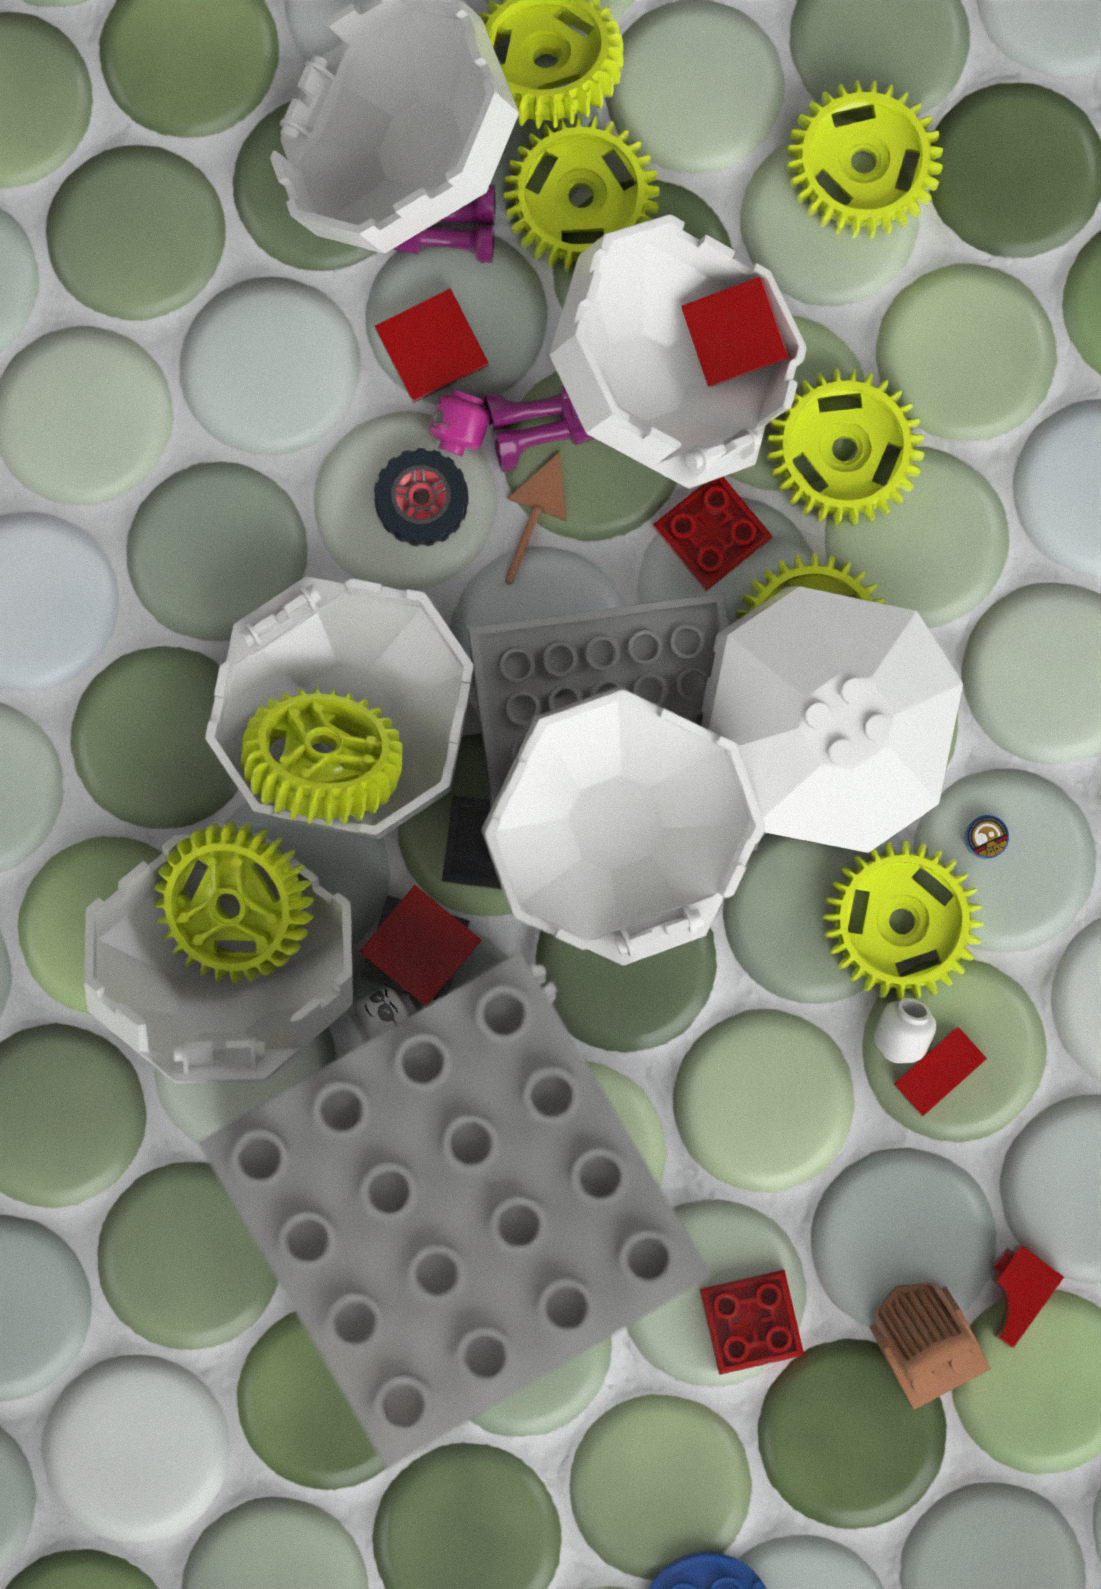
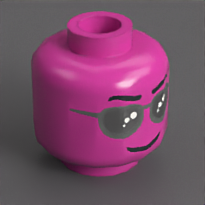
[429,390,491,456]

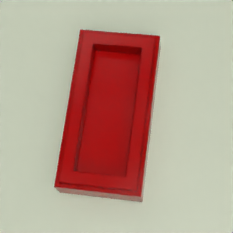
[893,1027,987,1117]

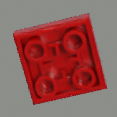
[681,276,790,387]
[374,288,489,403]
[652,477,773,592]
[359,885,482,1007]
[699,1269,804,1375]

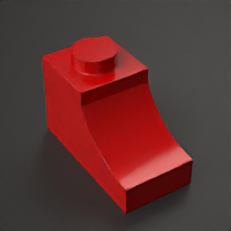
[992,1245,1064,1348]

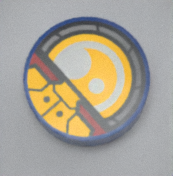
[964,815,1009,859]

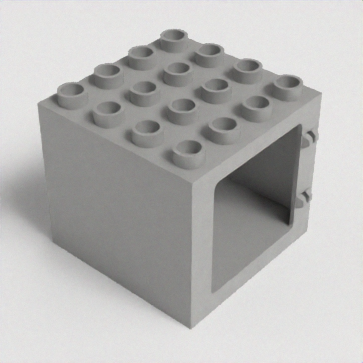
[198,952,712,1469]

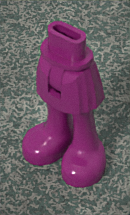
[393,184,496,263]
[484,386,594,472]

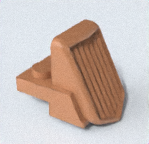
[869,1283,991,1410]

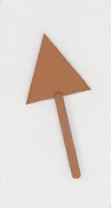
[505,451,567,585]

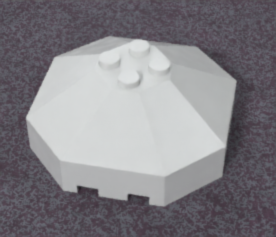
[270,0,519,254]
[549,214,807,489]
[205,576,474,840]
[701,586,963,852]
[481,687,766,966]
[84,833,353,1084]

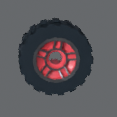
[374,448,469,547]

